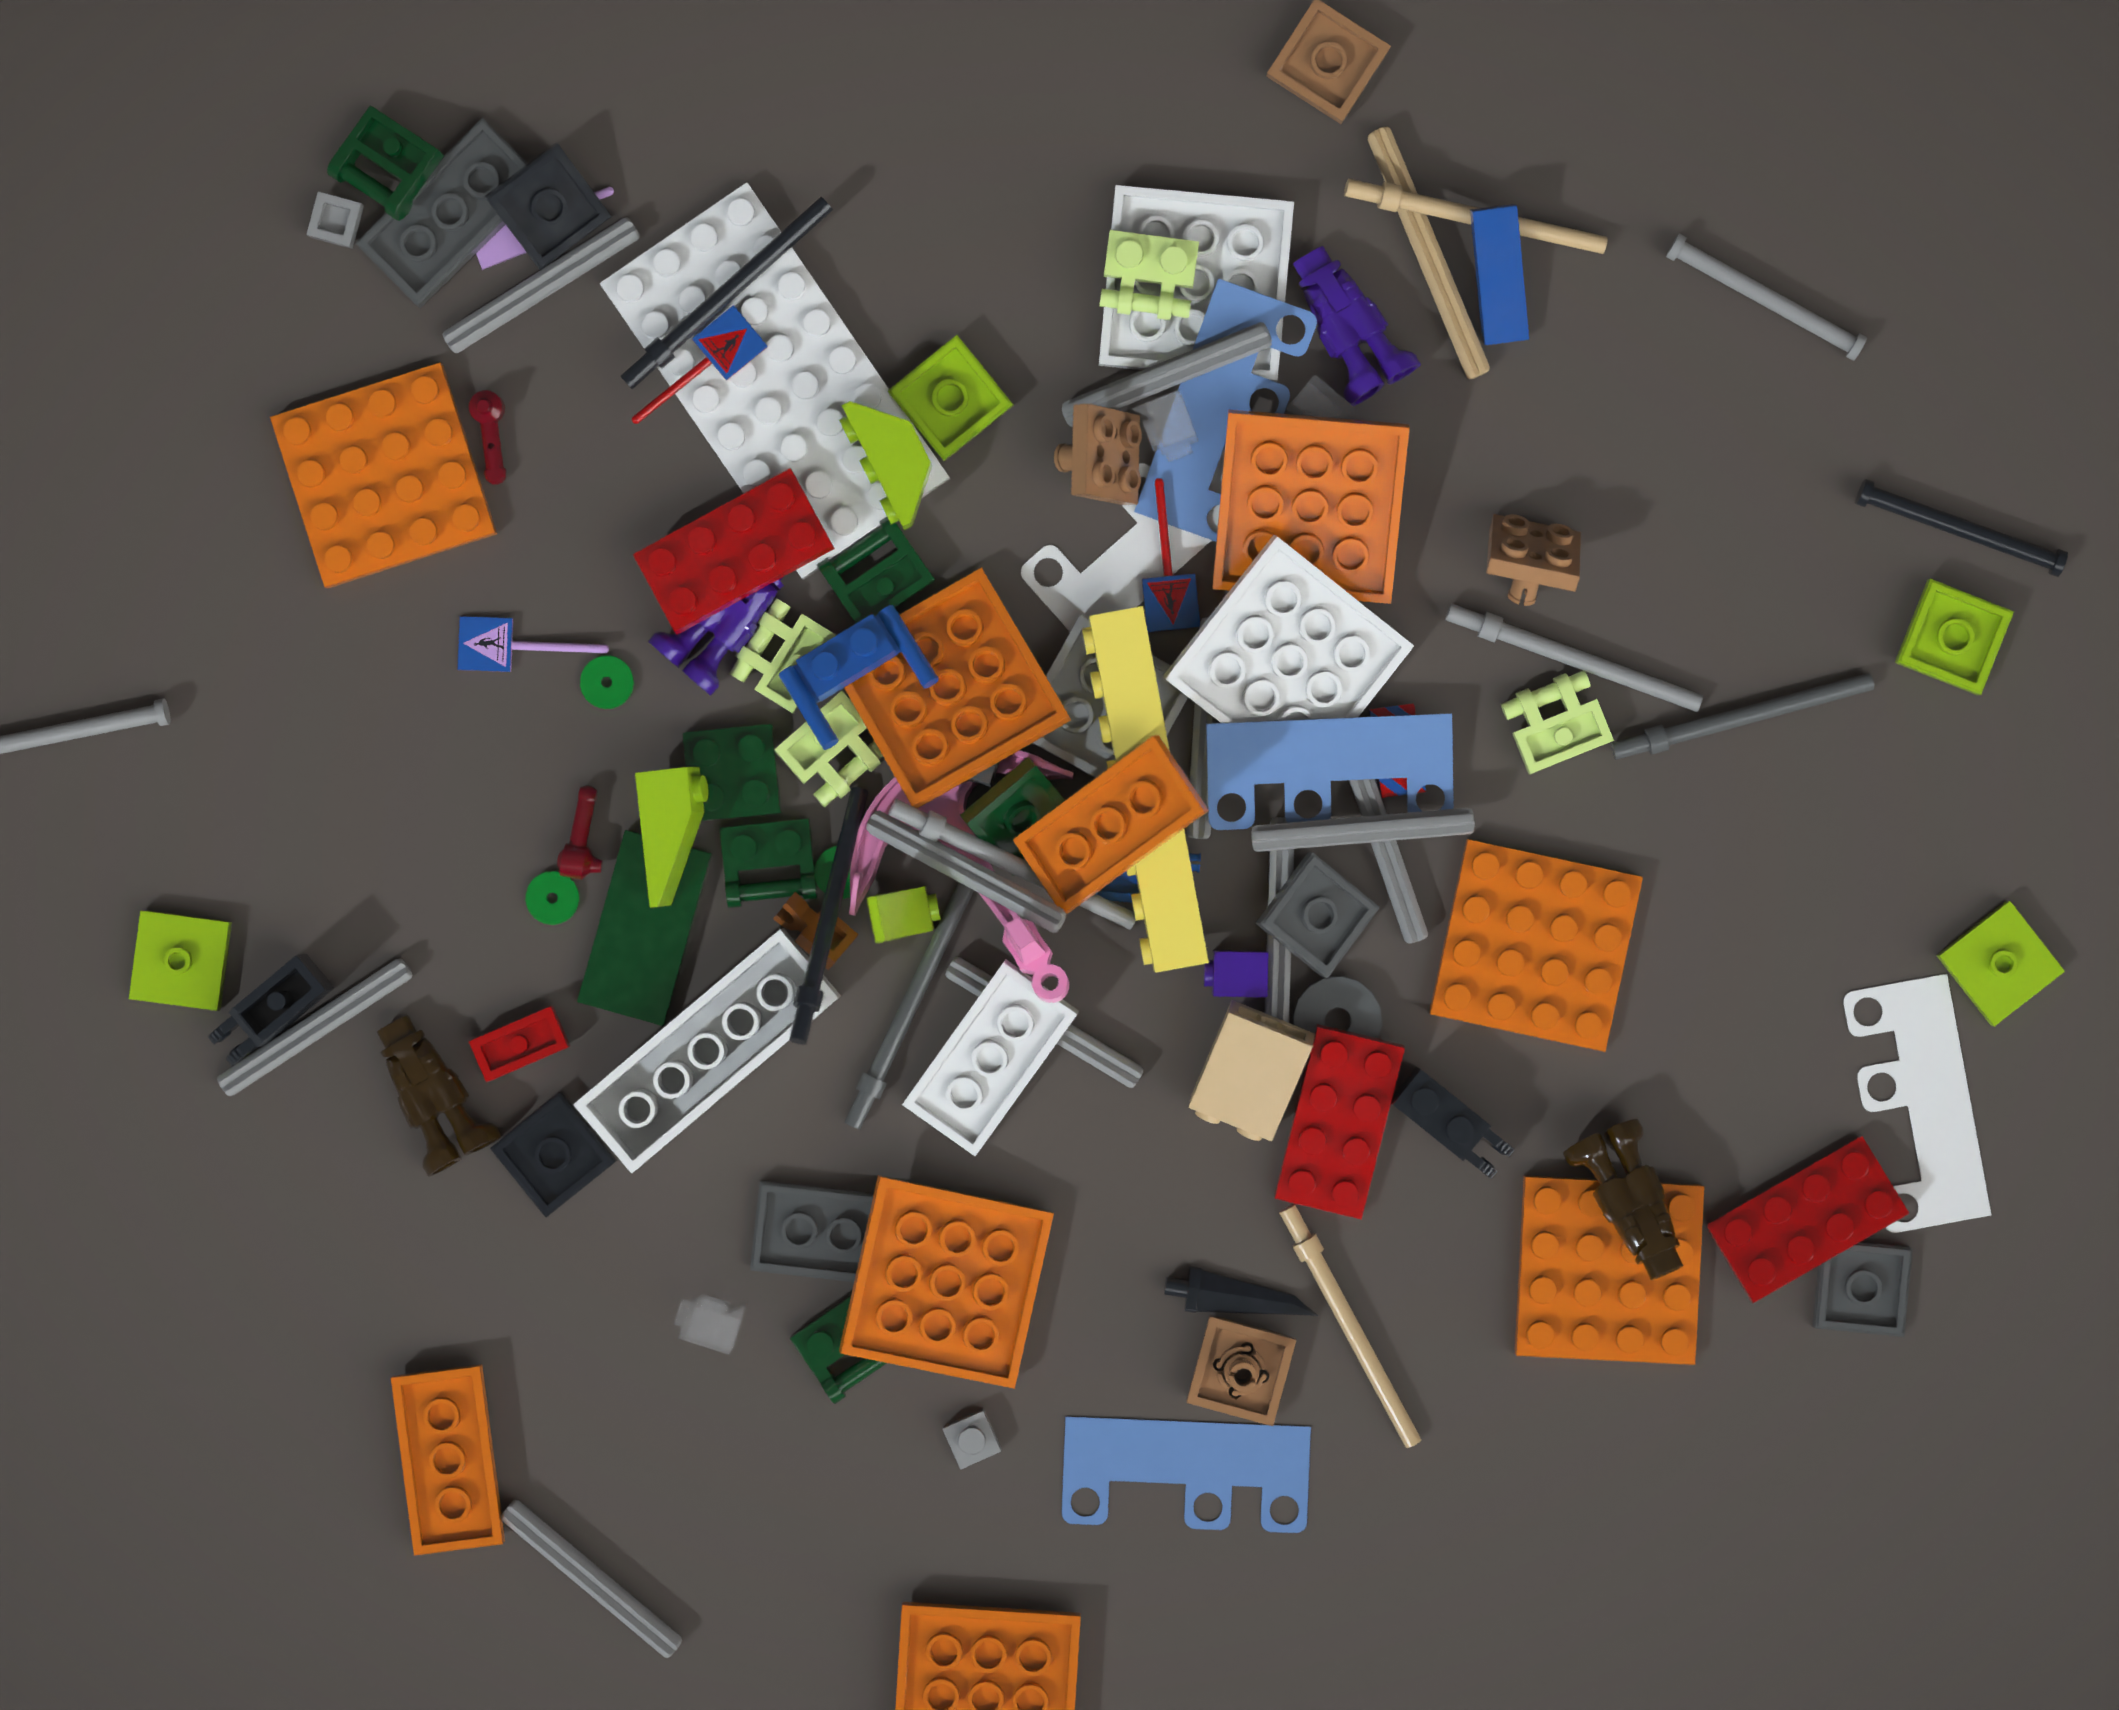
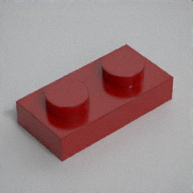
[469,1006,571,1083]

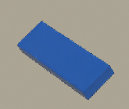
[1470,204,1529,345]

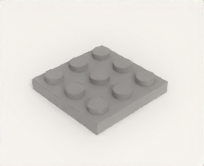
[1033,615,1188,778]

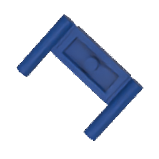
[778,605,939,750]

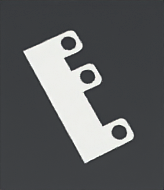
[1021,446,1225,632]
[1844,974,1991,1233]

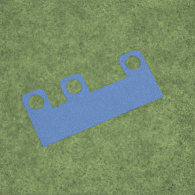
[1134,278,1317,542]
[1206,713,1454,830]
[1062,1417,1311,1533]

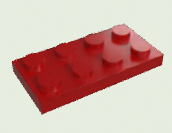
[633,468,835,635]
[1274,1024,1405,1220]
[1706,1136,1910,1304]

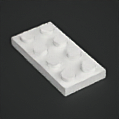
[902,959,1079,1156]

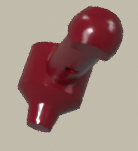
[469,390,507,485]
[557,785,603,880]

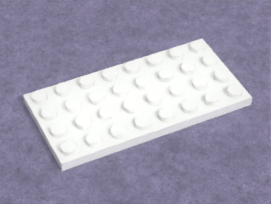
[600,182,950,579]

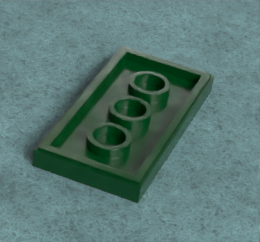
[577,830,712,1026]

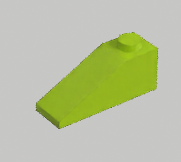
[635,767,708,908]
[867,886,941,943]

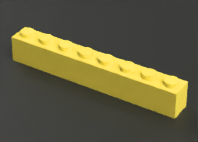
[1082,606,1209,973]

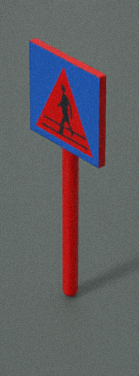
[632,305,768,424]
[1142,478,1200,632]

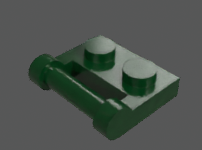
[327,105,444,221]
[817,517,935,623]
[719,818,817,908]
[790,1295,887,1404]

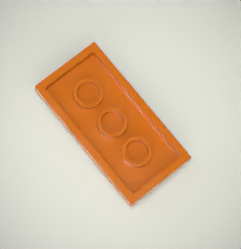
[1013,735,1209,914]
[391,1364,505,1556]

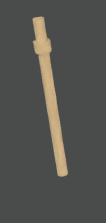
[1344,178,1608,254]
[1279,1204,1422,1448]

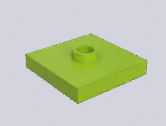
[888,335,1013,462]
[1895,579,2014,696]
[1936,901,2065,1027]
[129,910,232,1011]

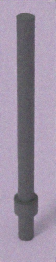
[1611,673,1874,760]
[845,882,974,1130]

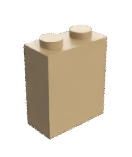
[1188,1000,1315,1142]

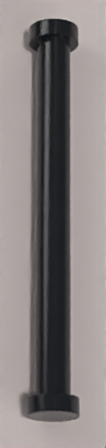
[1855,479,2068,577]

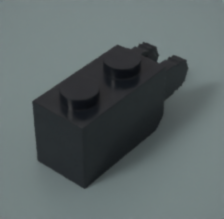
[208,954,335,1066]
[1391,1067,1515,1179]

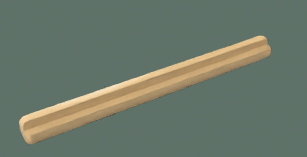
[1368,127,1490,379]

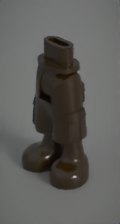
[377,1015,502,1177]
[1563,1119,1684,1281]

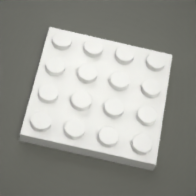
[1099,185,1294,382]
[1162,535,1414,723]

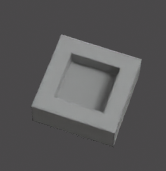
[306,192,364,249]
[942,1408,1002,1470]

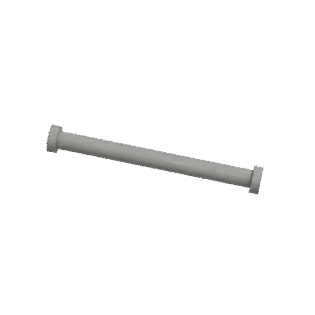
[1666,233,1867,361]
[0,698,171,754]

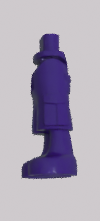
[1293,246,1421,407]
[648,576,785,696]

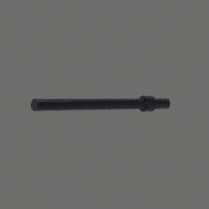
[620,197,833,389]
[789,787,868,1045]

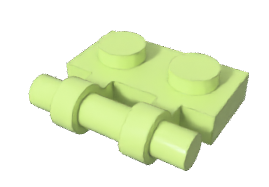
[1100,230,1199,320]
[729,598,836,714]
[1501,670,1614,774]
[774,691,883,807]

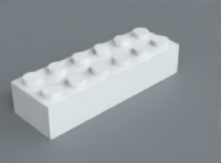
[573,928,841,1174]

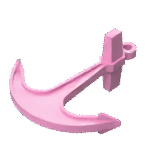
[849,750,1074,1003]

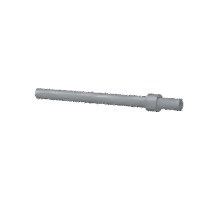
[1445,603,1703,712]
[888,799,1136,930]

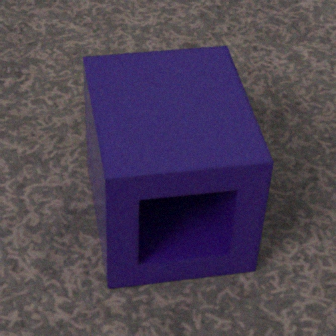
[1204,950,1268,998]

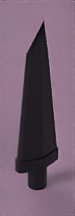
[1164,1267,1318,1316]

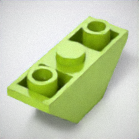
[839,401,932,530]

